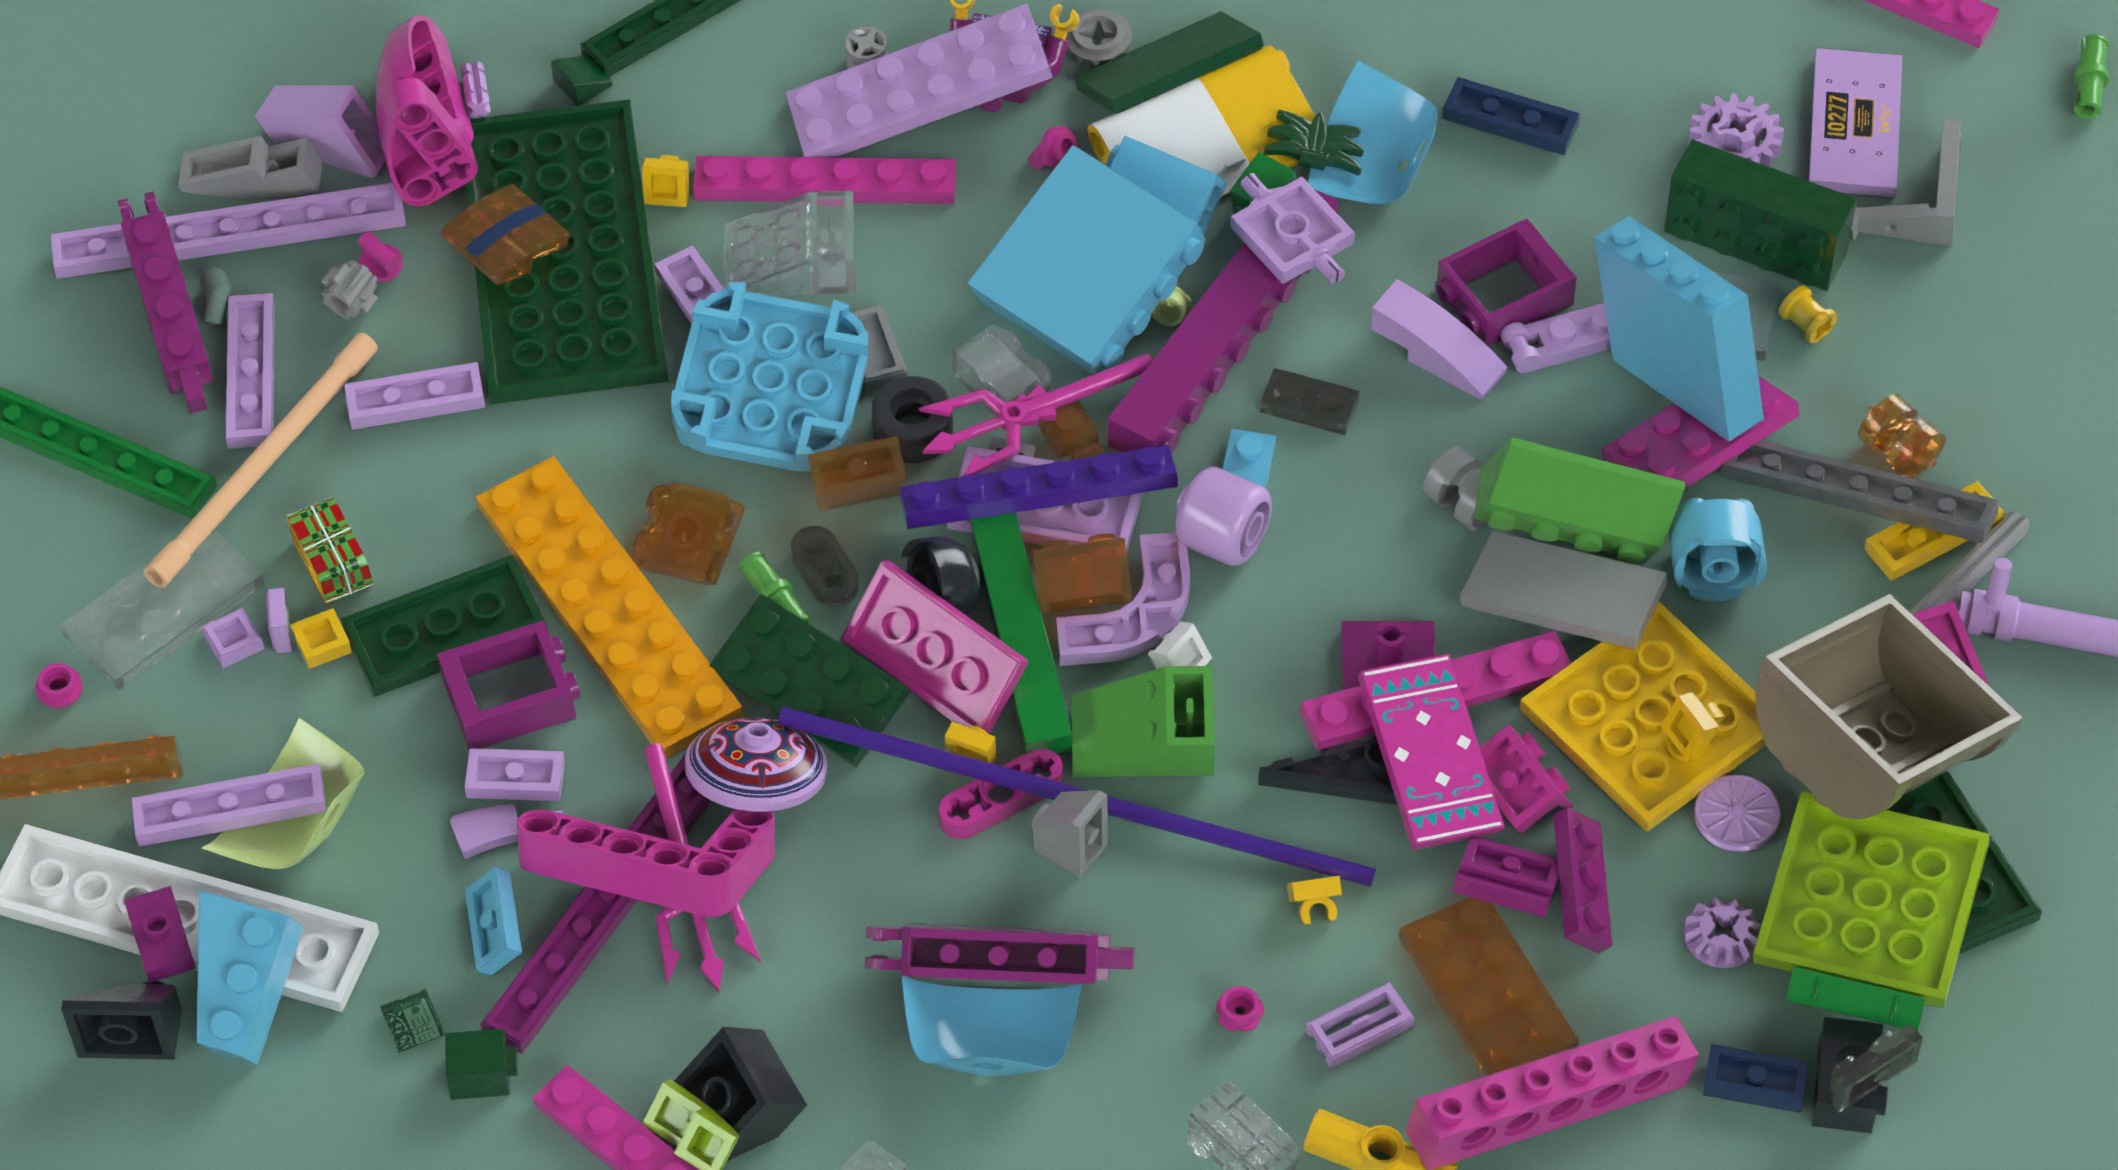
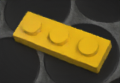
[1864,481,2005,581]

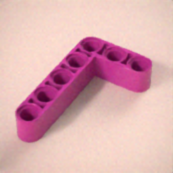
[517,809,775,917]

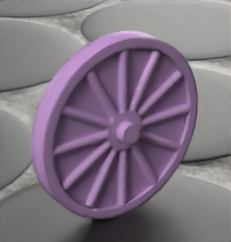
[1694,775,1781,852]

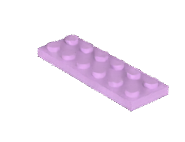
[785,4,1053,158]

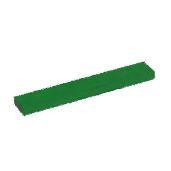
[0,387,218,519]

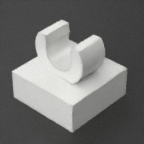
[1148,621,1212,669]

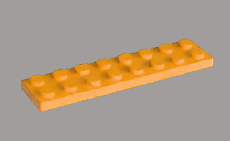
[475,456,743,759]

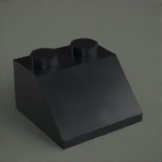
[674,1027,807,1161]

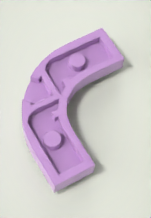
[1056,532,1190,666]

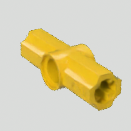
[1303,1108,1458,1170]

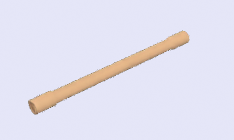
[144,333,378,588]

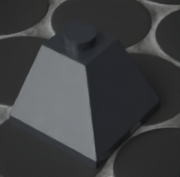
[61,981,182,1060]

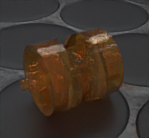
[1858,394,1946,478]

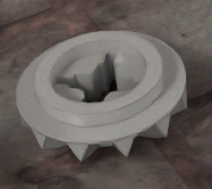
[1066,9,1132,67]

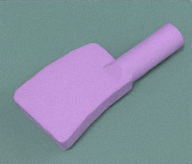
[450,804,563,859]

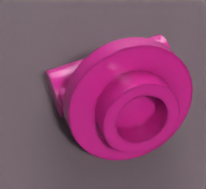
[1028,126,1077,169]
[358,231,403,282]

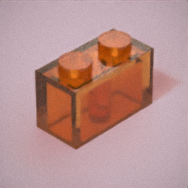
[808,436,907,511]
[1033,534,1133,614]

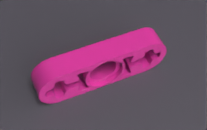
[939,749,1063,839]

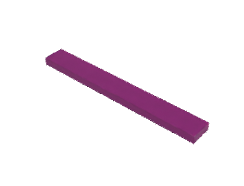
[480,753,712,1053]

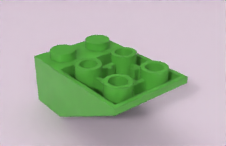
[1071,666,1215,778]

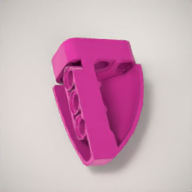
[376,15,478,207]

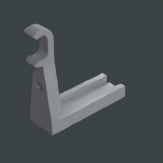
[1850,120,1962,245]

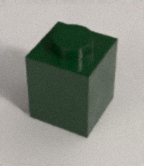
[445,1028,518,1100]

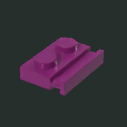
[1452,836,1559,918]

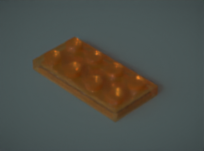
[1399,897,1579,1077]

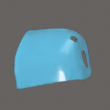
[1308,60,1437,204]
[901,975,1082,1077]

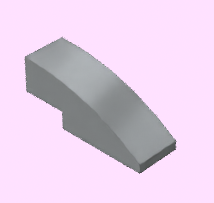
[178,135,323,199]

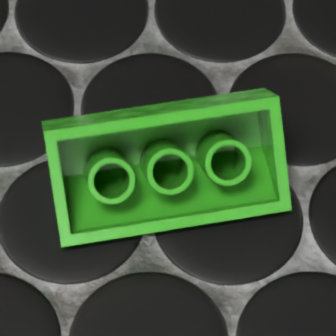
[1474,437,1685,563]

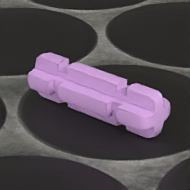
[461,61,491,118]

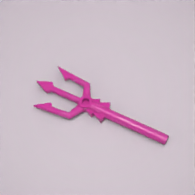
[918,353,1153,476]
[644,744,761,992]

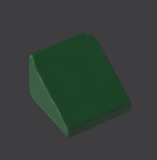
[551,56,613,106]

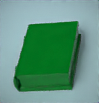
[1786,967,1925,1032]

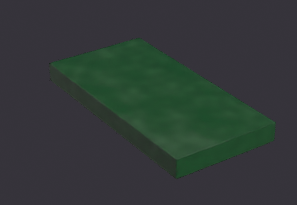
[1074,11,1264,114]
[340,554,547,697]
[1886,771,2042,954]

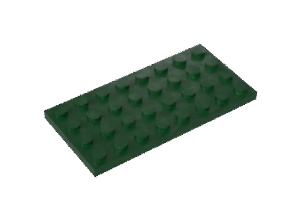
[466,99,669,404]

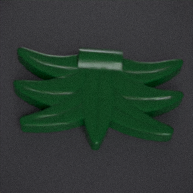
[1263,110,1365,176]

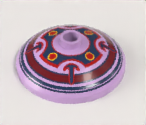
[685,717,827,812]

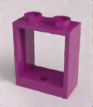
[1435,218,1577,347]
[437,620,581,750]

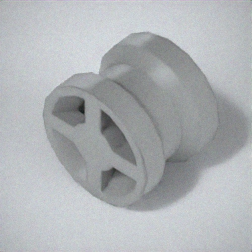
[845,26,887,69]

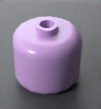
[1175,466,1272,567]

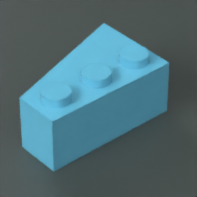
[197,890,304,1065]

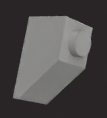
[1031,790,1108,878]

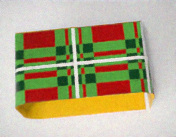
[286,497,373,605]

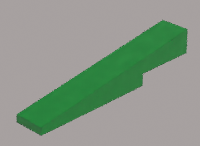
[970,513,1072,754]

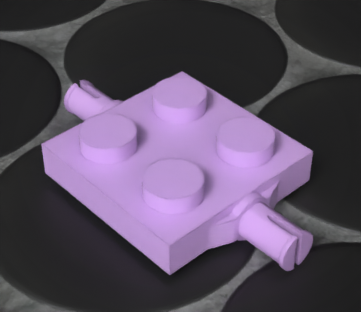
[1230,173,1355,284]

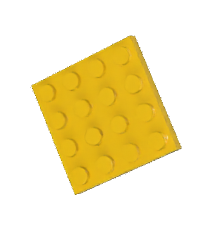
[1519,601,1766,833]

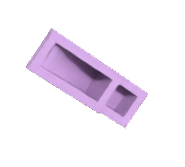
[1371,279,1507,401]

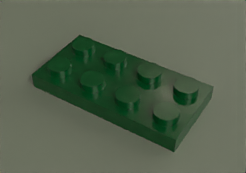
[709,594,911,767]

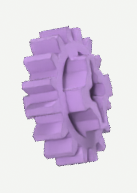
[1688,94,1784,168]

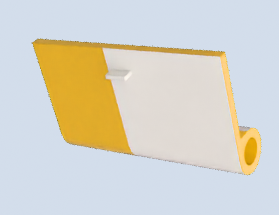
[1087,44,1315,199]

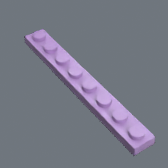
[51,183,406,279]

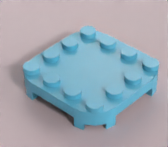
[671,282,868,472]

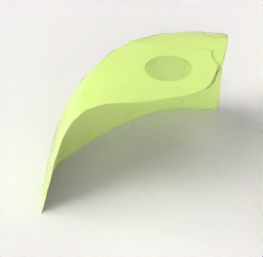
[201,718,364,869]

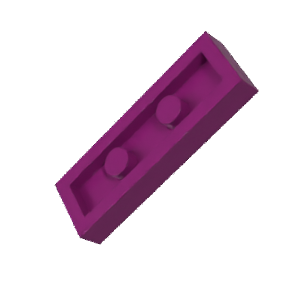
[1553,807,1612,954]

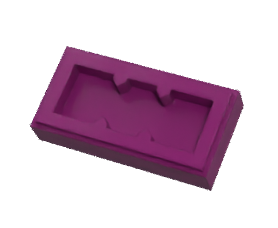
[124,886,196,983]

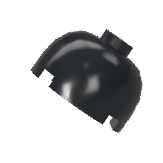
[901,537,984,616]

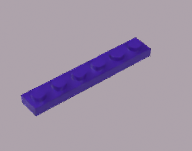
[899,445,1178,529]

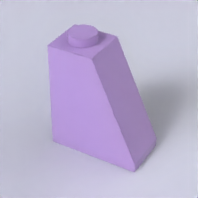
[255,85,386,178]

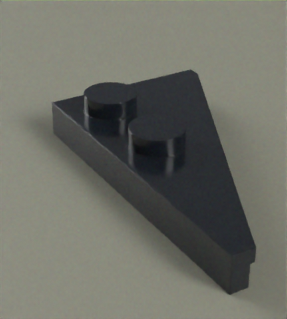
[1258,735,1398,805]

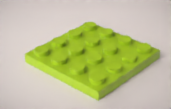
[1753,791,1990,1008]

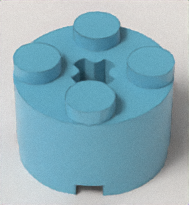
[1669,498,1767,602]

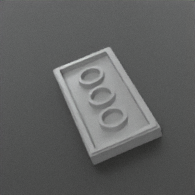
[1460,531,1667,650]

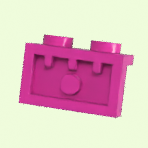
[1479,724,1573,834]

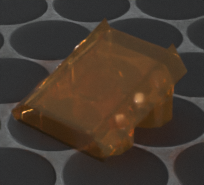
[631,481,746,585]

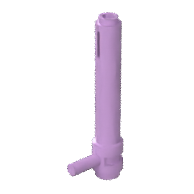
[1958,558,2118,657]

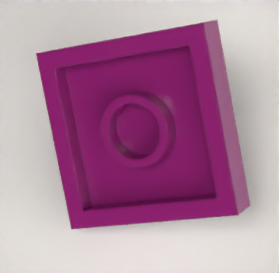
[1341,621,1436,690]

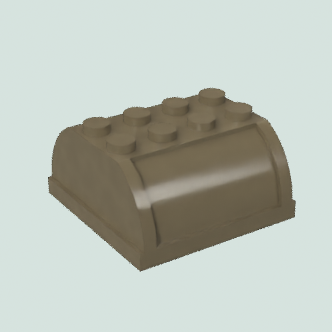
[1756,594,2023,819]

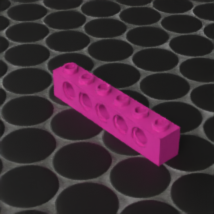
[1405,1016,1699,1170]

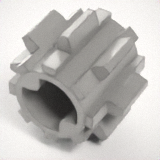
[321,260,378,320]

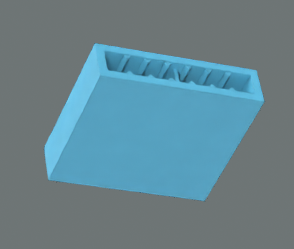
[967,145,1206,375]
[1594,216,1764,442]

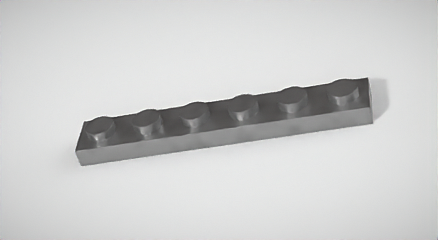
[1721,440,1999,543]

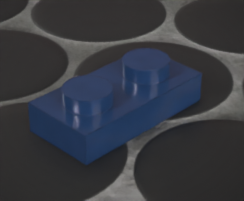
[1703,1044,1809,1113]

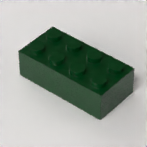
[1664,139,1857,292]

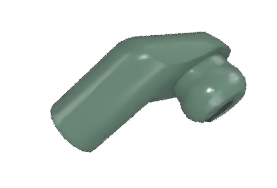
[199,268,232,327]

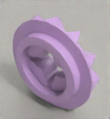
[1684,896,1762,968]

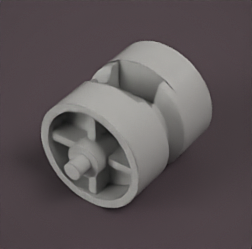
[1422,446,1488,531]

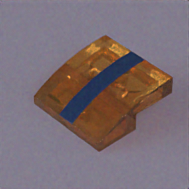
[441,184,570,285]

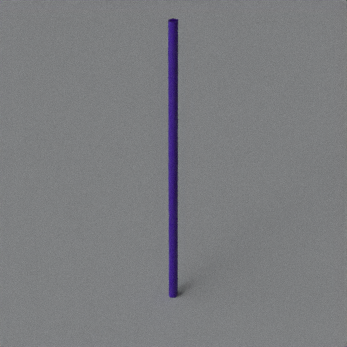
[778,707,1376,887]

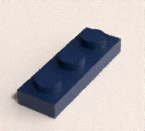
[1442,77,1580,156]

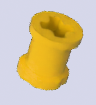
[1778,285,1838,344]

